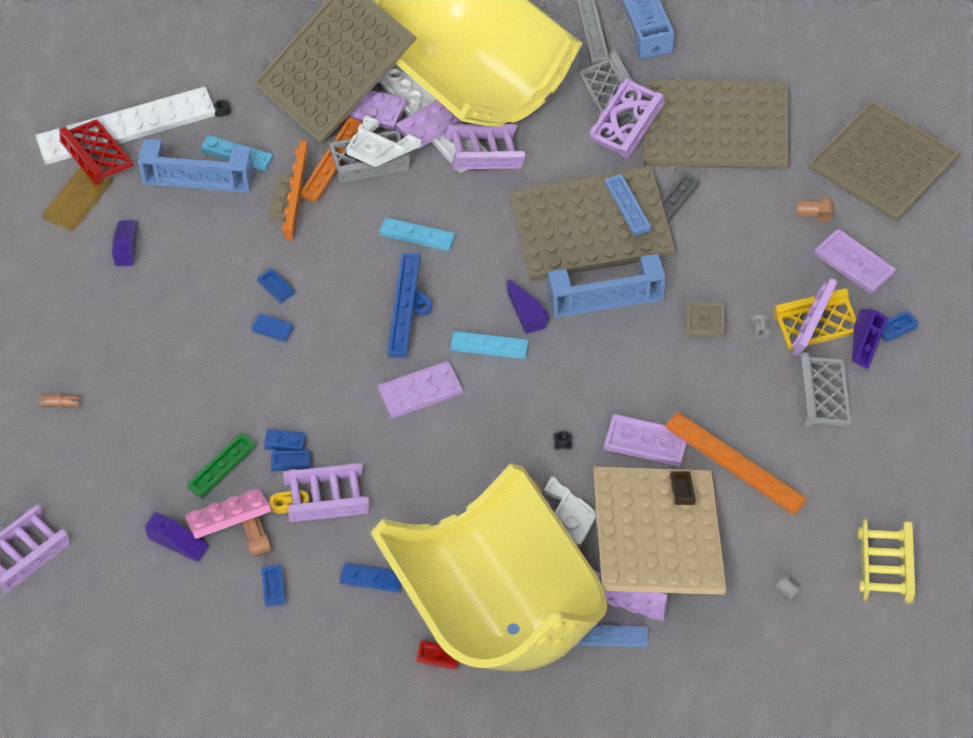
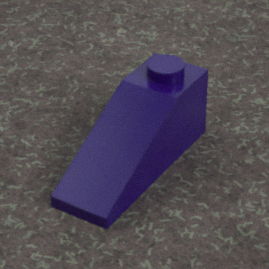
[112,220,138,266]
[506,279,549,334]
[852,309,888,369]
[144,511,209,563]

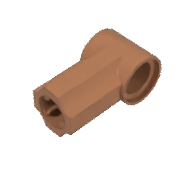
[797,197,834,222]
[242,517,271,557]

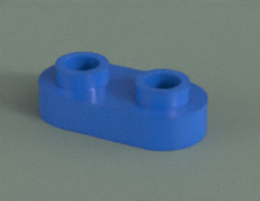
[414,289,433,316]

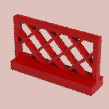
[59,119,134,186]

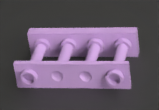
[444,124,526,169]
[283,463,369,522]
[0,504,70,593]

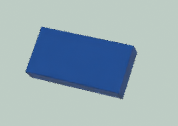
[257,268,295,304]
[251,313,294,342]
[271,450,311,471]

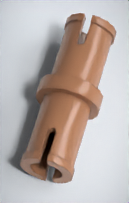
[40,393,80,408]

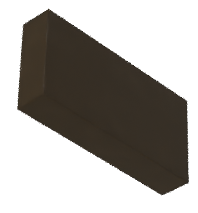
[670,471,696,505]

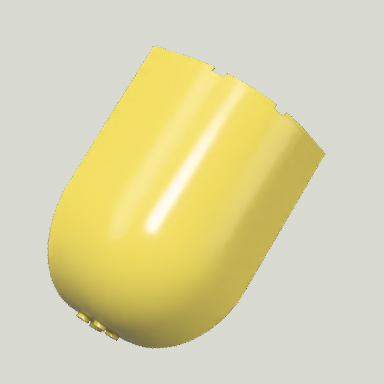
[373,0,582,127]
[370,463,607,671]

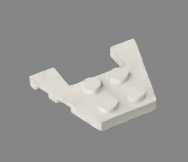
[346,115,422,167]
[544,476,596,548]

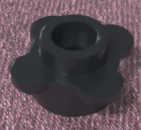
[213,100,232,117]
[553,431,573,450]

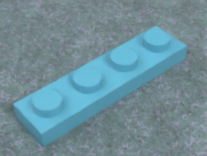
[200,135,273,171]
[379,217,455,251]
[450,331,528,359]

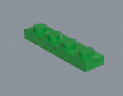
[187,433,256,499]

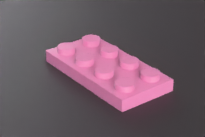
[185,488,271,539]

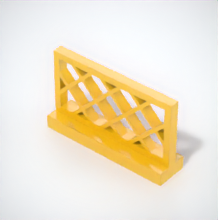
[773,288,856,350]

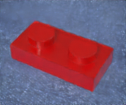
[416,640,459,670]

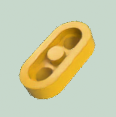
[269,490,310,514]

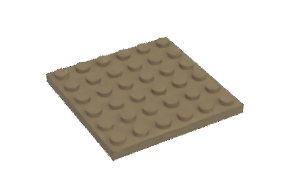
[808,100,960,222]

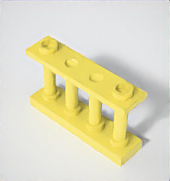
[858,520,915,603]

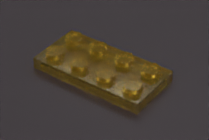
[42,167,113,232]

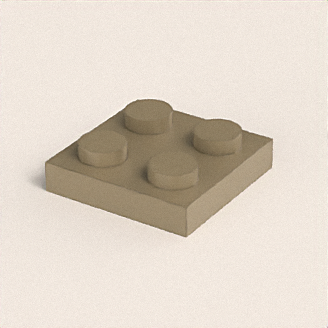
[686,301,725,338]

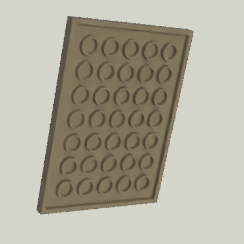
[253,0,417,144]
[643,79,788,168]
[509,166,675,280]

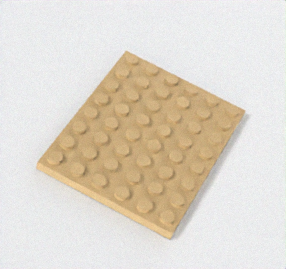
[593,466,726,595]

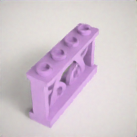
[589,78,665,159]

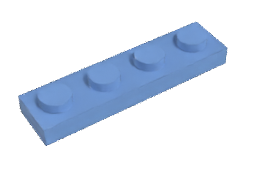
[605,174,651,237]

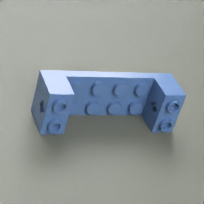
[621,0,674,59]
[138,139,254,193]
[548,254,665,318]

